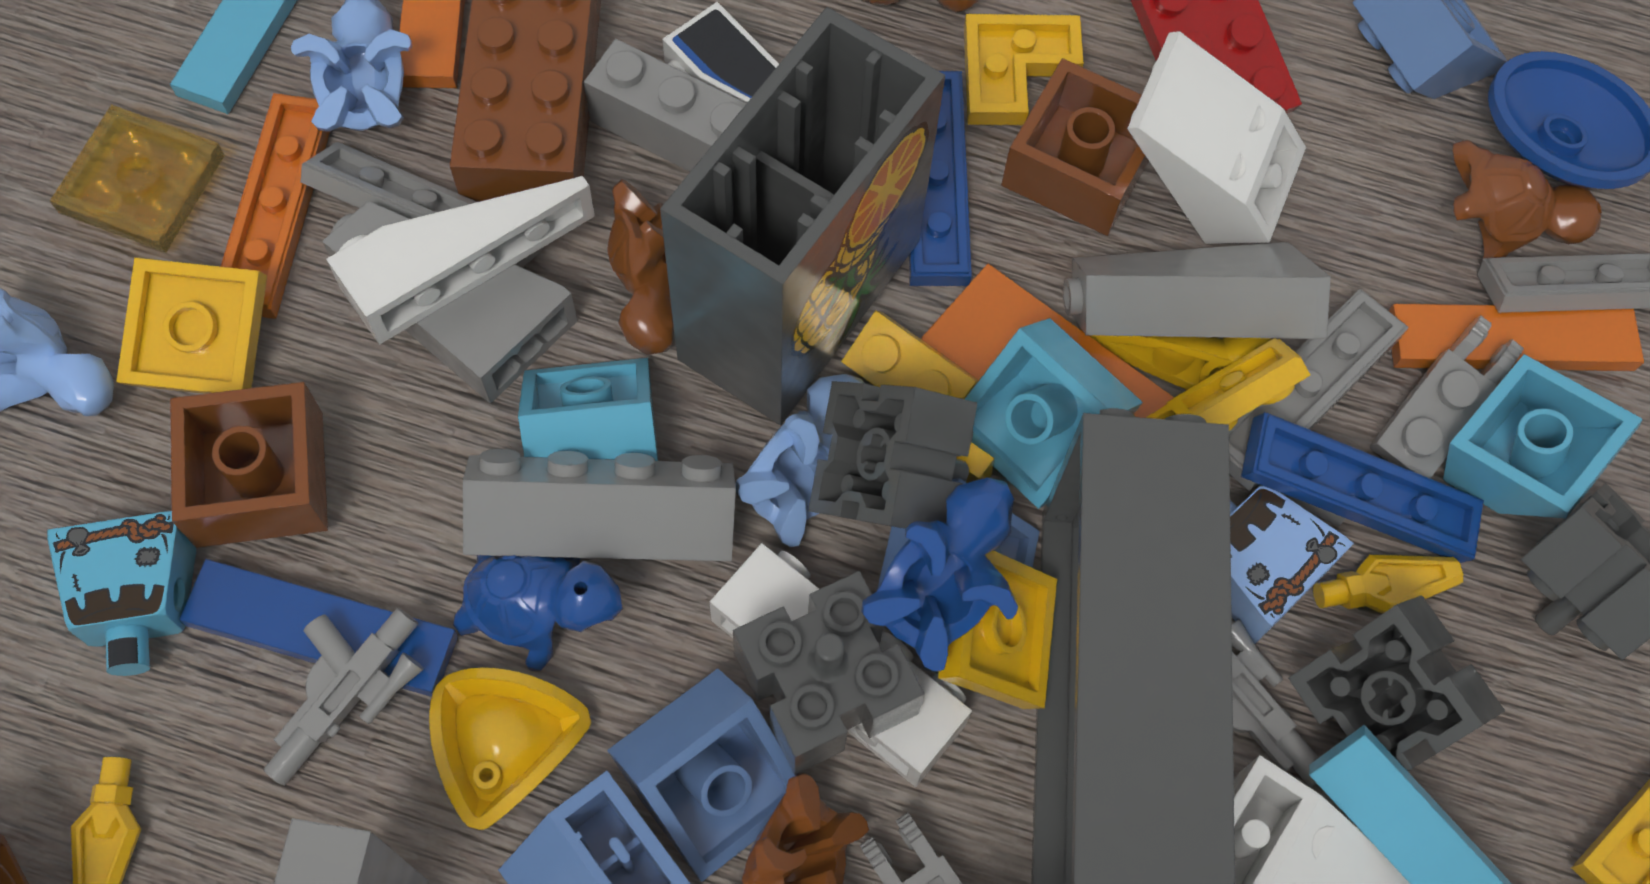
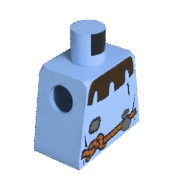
[1230,485,1354,644]

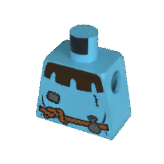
[47,511,197,676]

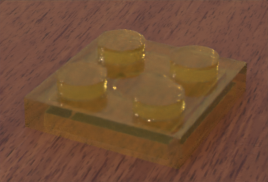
[50,104,225,253]

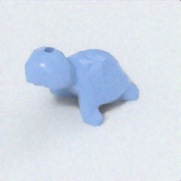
[291,0,412,131]
[0,288,114,416]
[735,374,864,547]

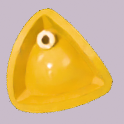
[429,668,591,830]

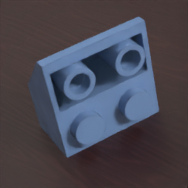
[498,771,690,884]

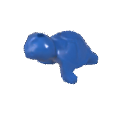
[861,478,1018,671]
[453,555,623,671]

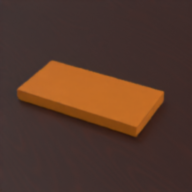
[921,264,1174,418]

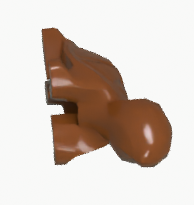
[1453,140,1602,259]
[607,179,674,355]
[742,773,869,884]

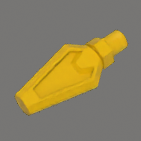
[1313,555,1463,614]
[71,757,142,884]

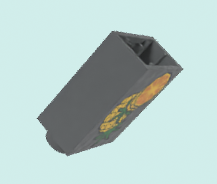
[660,7,945,426]

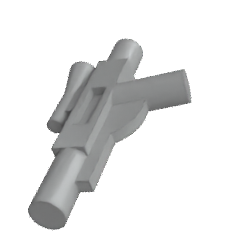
[263,607,424,786]
[1232,619,1319,788]

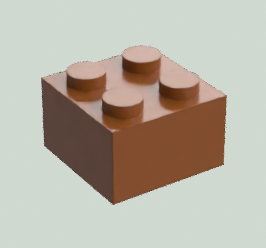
[1001,58,1149,236]
[170,382,328,548]

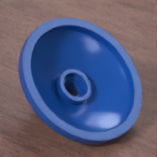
[1488,51,1650,189]

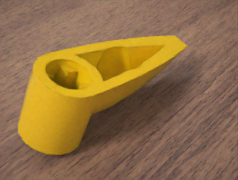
[1088,335,1272,390]

